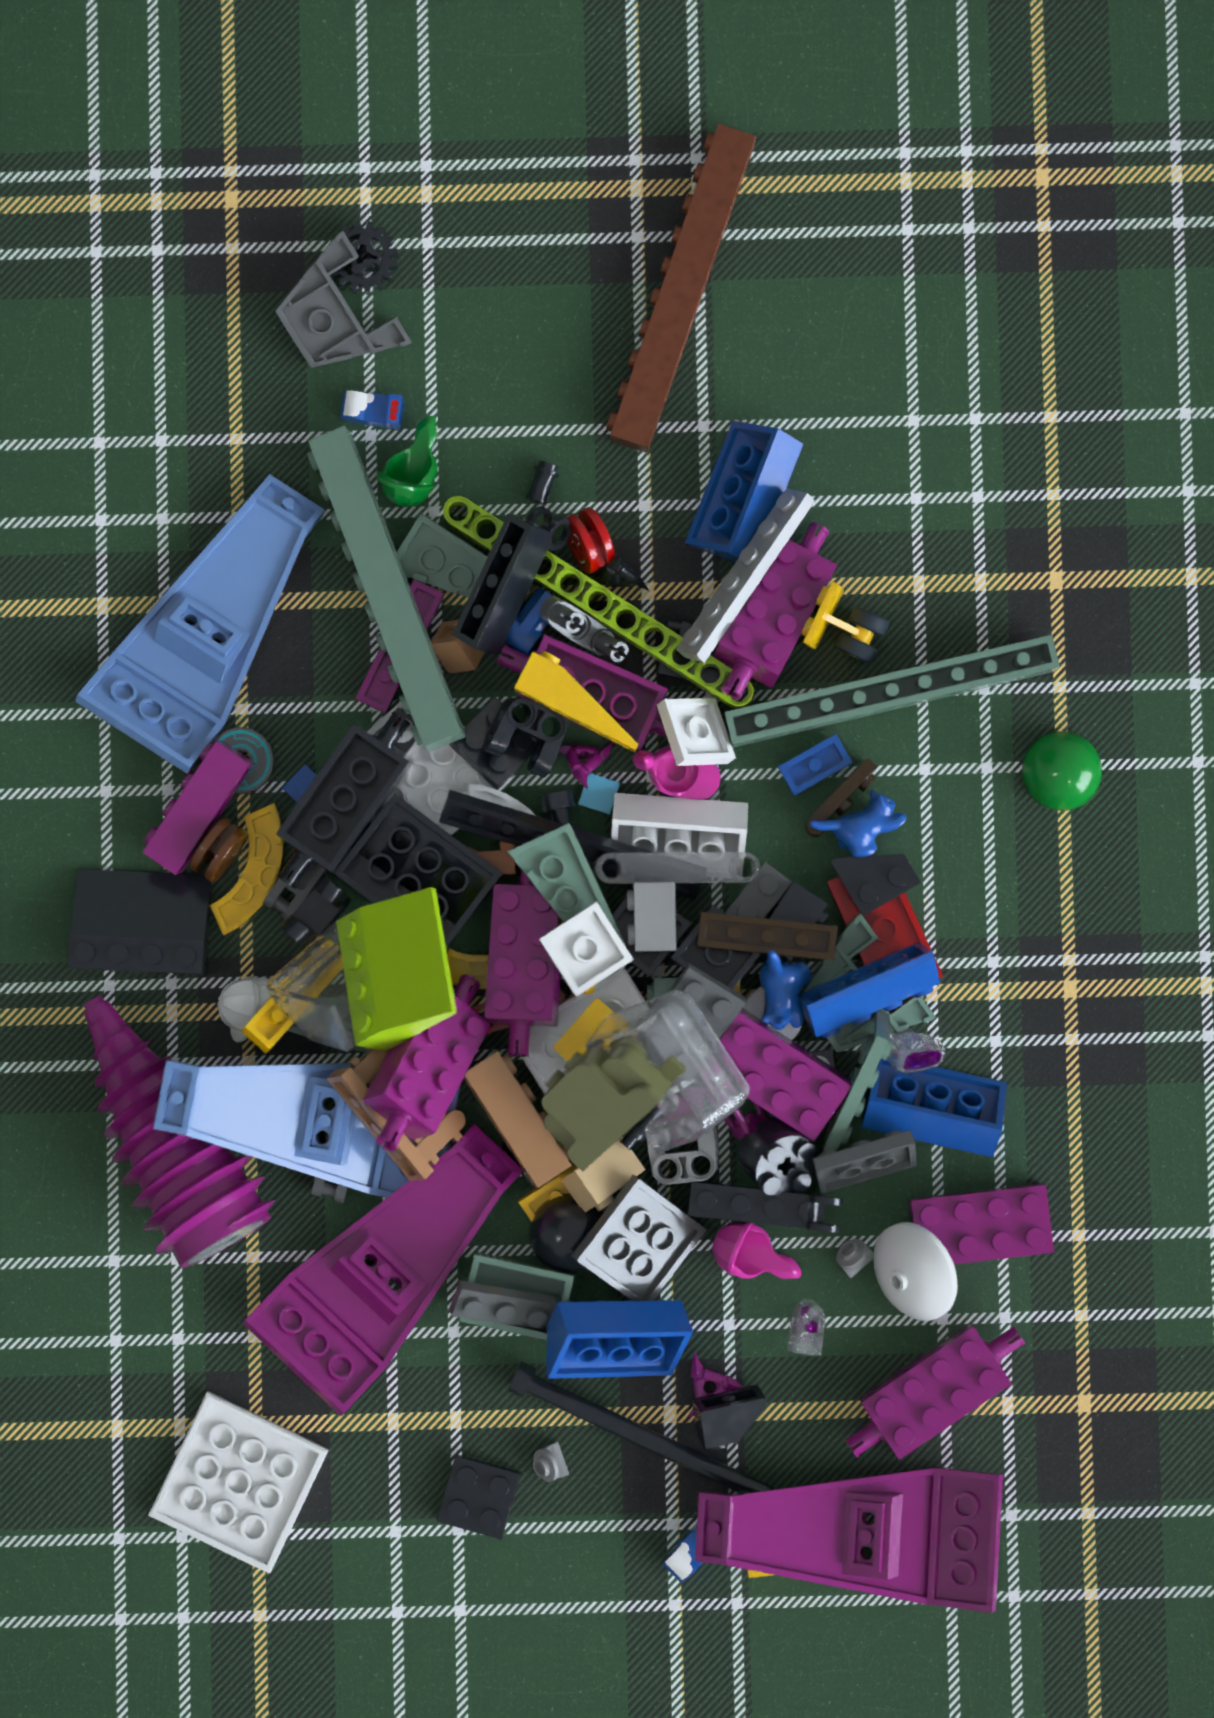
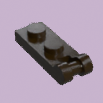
[805,758,877,837]

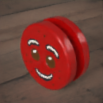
[565,507,615,574]

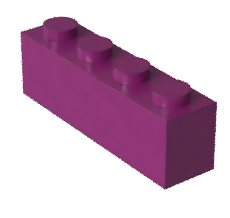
[142,740,255,875]

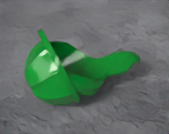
[377,416,437,507]

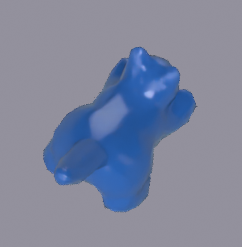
[809,790,907,857]
[759,950,811,1030]

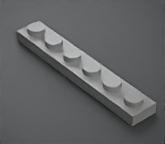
[676,488,815,663]

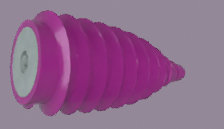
[84,996,275,1268]

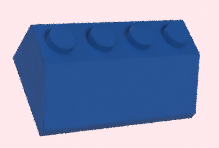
[685,420,803,563]
[799,942,940,1038]
[861,1056,1007,1157]
[546,1300,693,1379]

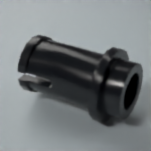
[526,460,559,505]

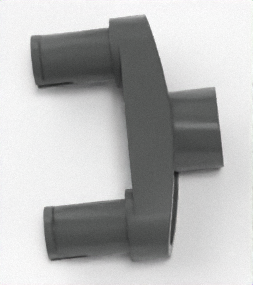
[540,596,629,662]

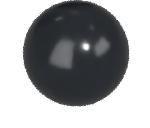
[529,1193,604,1274]

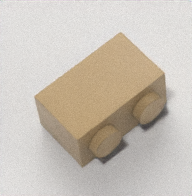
[561,1136,646,1212]

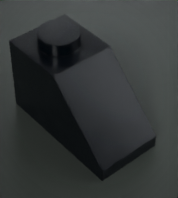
[692,1385,767,1450]

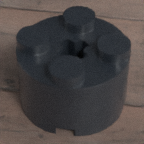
[738,1118,817,1197]

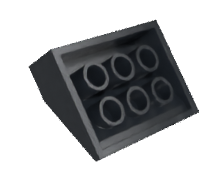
[333,793,502,951]
[67,869,212,975]

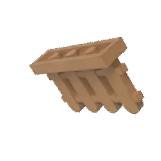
[326,1049,465,1181]

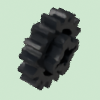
[331,221,399,295]

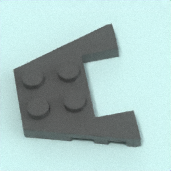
[275,230,412,368]

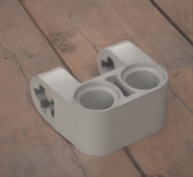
[646,1115,719,1185]

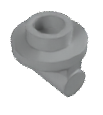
[836,1239,874,1278]
[533,1442,569,1482]

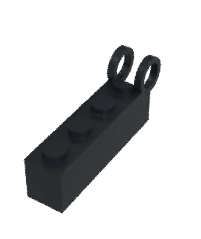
[452,506,572,655]
[687,1181,844,1233]

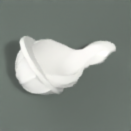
[217,977,286,1043]

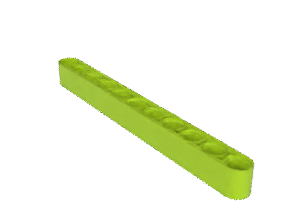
[443,496,754,709]

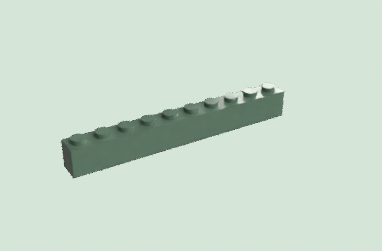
[307,425,467,752]
[723,635,1060,748]

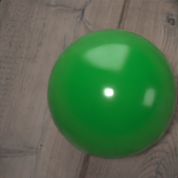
[1022,731,1102,811]

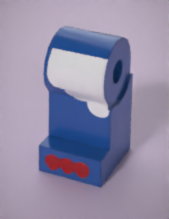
[340,391,405,431]
[661,1523,704,1583]

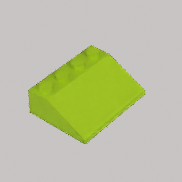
[336,887,457,1052]

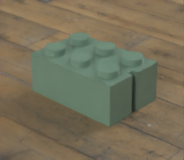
[460,1252,574,1340]

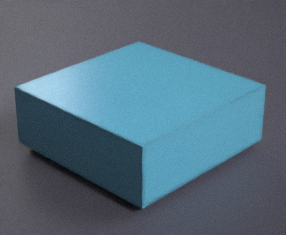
[578,773,620,815]

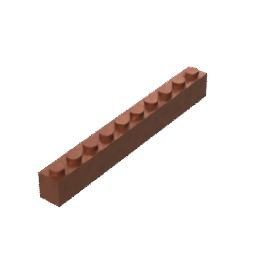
[606,123,756,454]

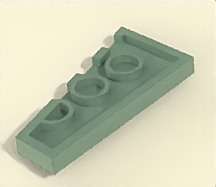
[397,514,534,601]
[507,823,626,947]
[823,1010,893,1151]

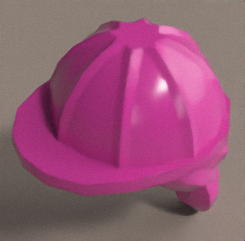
[713,1221,801,1279]

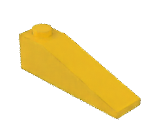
[514,651,638,753]

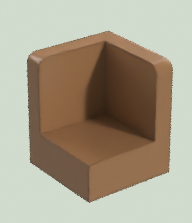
[431,620,485,673]

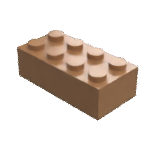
[463,1051,572,1189]

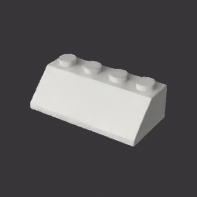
[611,793,748,879]

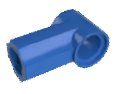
[505,587,553,656]

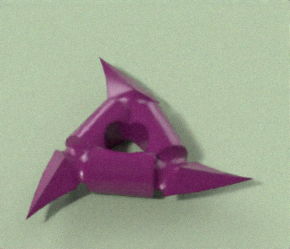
[559,742,614,789]
[686,1352,743,1418]

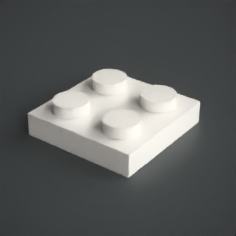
[657,698,736,766]
[539,902,634,997]

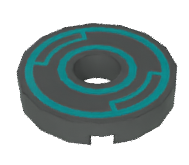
[212,727,275,794]

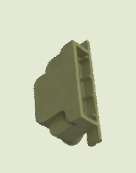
[542,1038,686,1171]

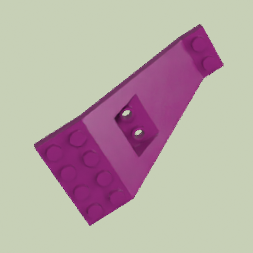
[242,1124,524,1416]
[695,1467,1003,1613]

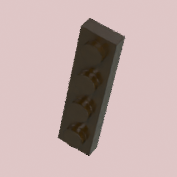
[697,912,837,961]

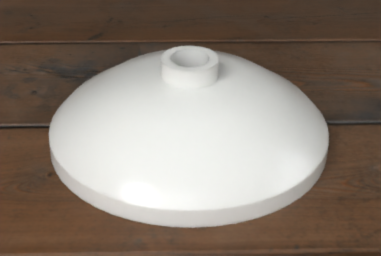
[874,1222,957,1321]

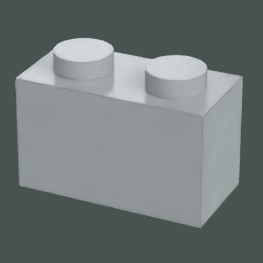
[627,882,676,952]

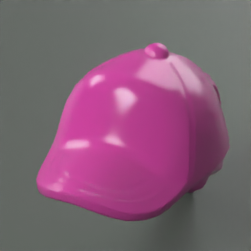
[632,745,721,800]

